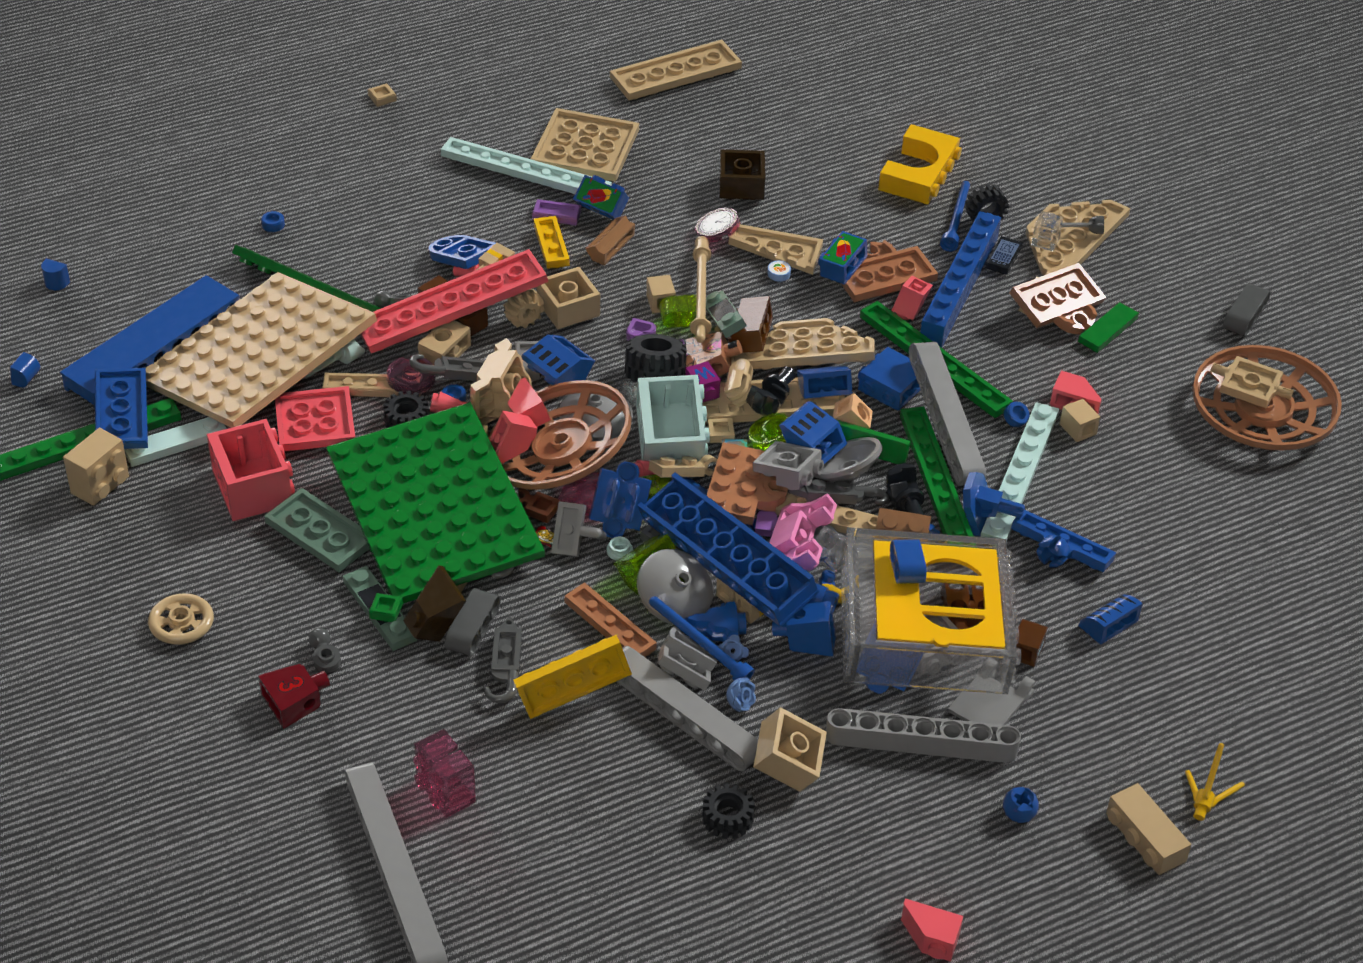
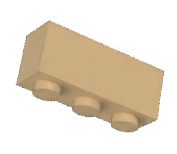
[1106,783,1192,875]

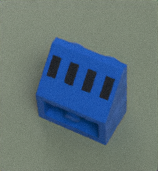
[521,334,595,385]
[779,401,847,464]

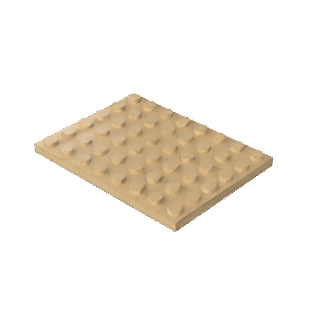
[146,272,377,428]

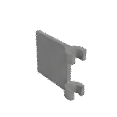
[948,655,1036,725]

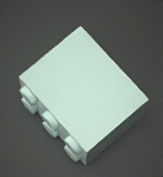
[636,375,710,461]

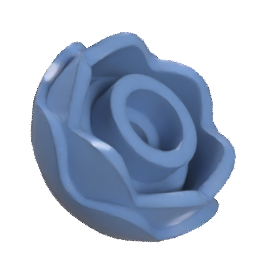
[726,677,756,712]

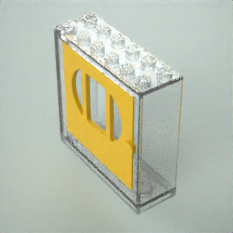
[841,527,1021,694]

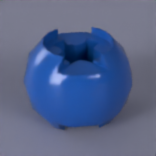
[1003,787,1039,823]

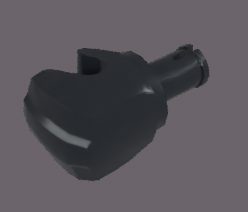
[746,366,796,416]
[885,463,925,515]

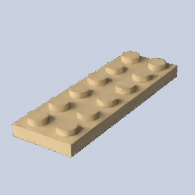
[610,40,742,100]

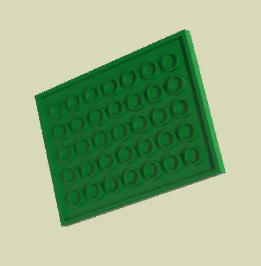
[326,402,545,603]

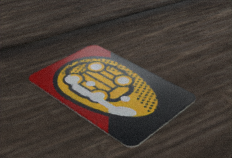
[535,526,554,548]

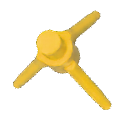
[1185,743,1245,821]

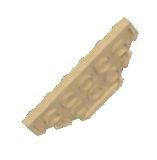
[1026,200,1130,276]
[731,318,875,370]

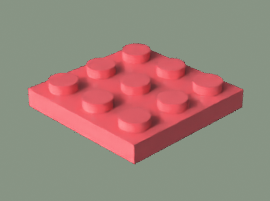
[275,386,355,451]

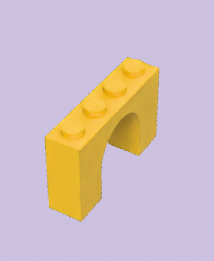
[878,124,962,205]

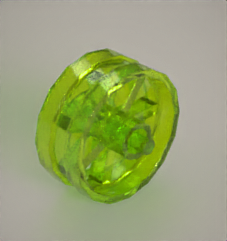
[748,413,788,451]

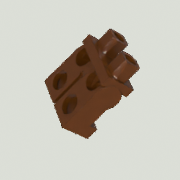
[941,575,984,629]

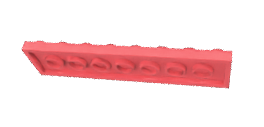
[360,249,548,354]

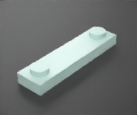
[124,417,227,467]

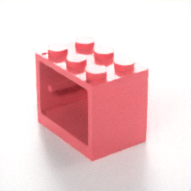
[207,419,295,521]

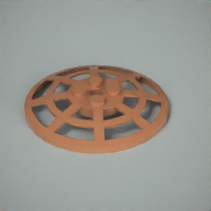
[1192,345,1342,451]
[488,380,632,490]

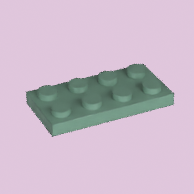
[264,488,370,572]

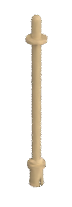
[690,236,712,343]

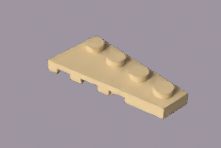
[729,223,823,275]

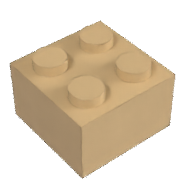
[537,267,600,329]
[63,427,129,506]
[753,707,827,792]

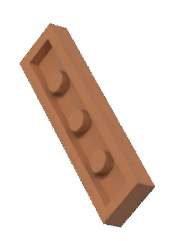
[565,582,657,657]

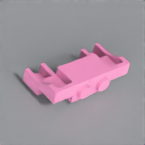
[769,493,837,571]

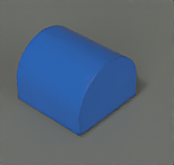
[41,258,70,291]
[10,352,40,388]

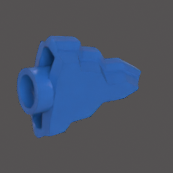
[684,601,746,642]

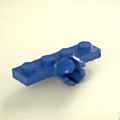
[1011,510,1116,572]

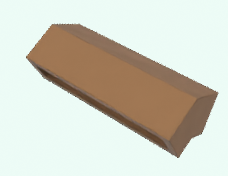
[585,215,635,266]

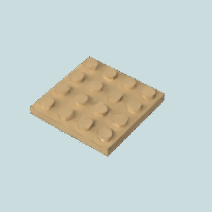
[531,108,639,182]

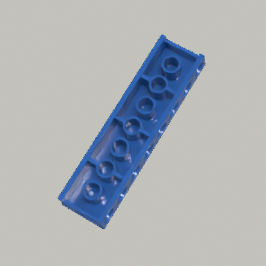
[60,275,240,409]
[637,472,819,627]

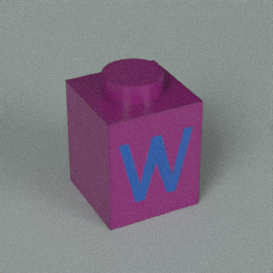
[685,361,720,403]

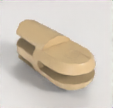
[724,359,753,407]

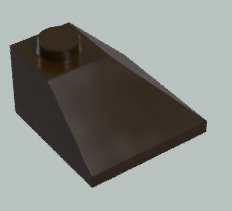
[403,565,466,642]

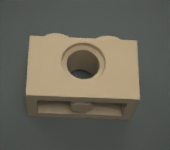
[418,320,471,365]

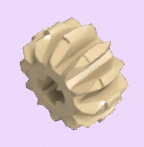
[503,289,545,328]

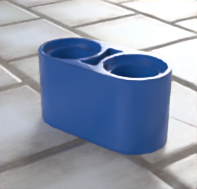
[890,539,926,584]

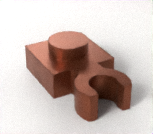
[518,488,560,523]

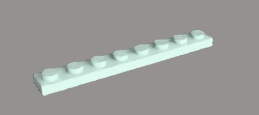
[441,137,612,194]
[980,402,1059,547]

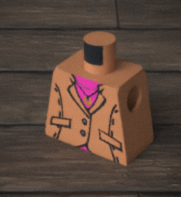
[686,332,743,377]

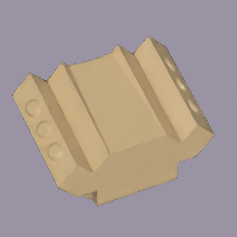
[470,338,533,426]

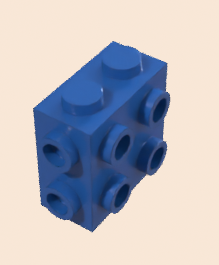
[858,347,921,411]

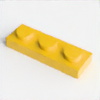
[534,216,570,269]

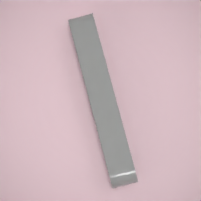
[909,342,986,486]
[616,646,758,772]
[826,708,1021,763]

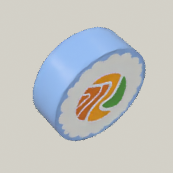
[767,260,791,282]

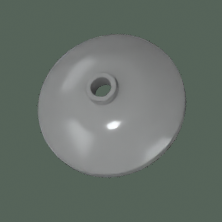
[559,393,633,441]
[813,437,882,482]
[637,549,713,624]

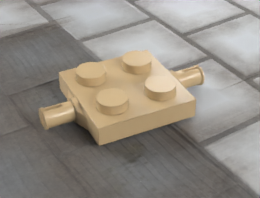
[1210,356,1294,408]

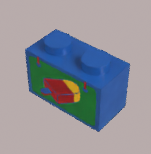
[573,175,629,220]
[818,231,867,285]

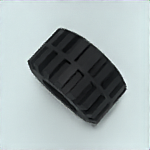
[624,334,687,383]

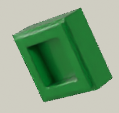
[369,593,403,622]

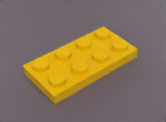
[513,635,632,719]

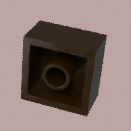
[719,149,766,200]

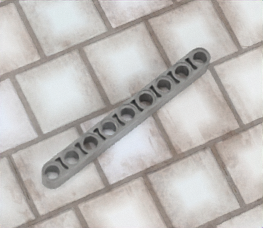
[344,762,448,963]

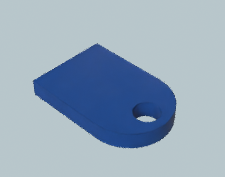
[429,235,496,269]

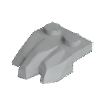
[658,626,717,691]

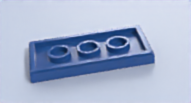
[95,368,148,449]

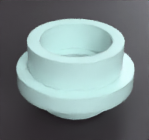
[607,536,633,561]

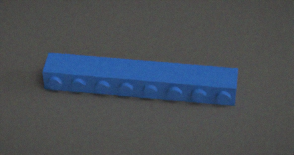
[920,211,1001,348]

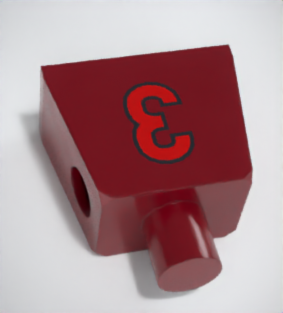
[258,664,330,729]

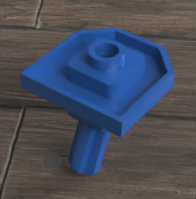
[963,472,1025,536]

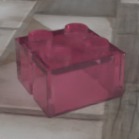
[413,729,476,818]

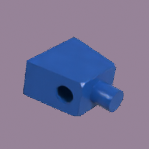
[772,601,836,656]

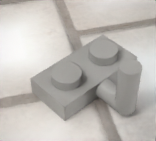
[551,501,607,557]

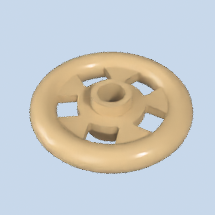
[148,593,214,645]

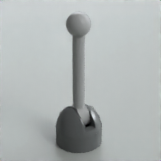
[1048,216,1104,234]

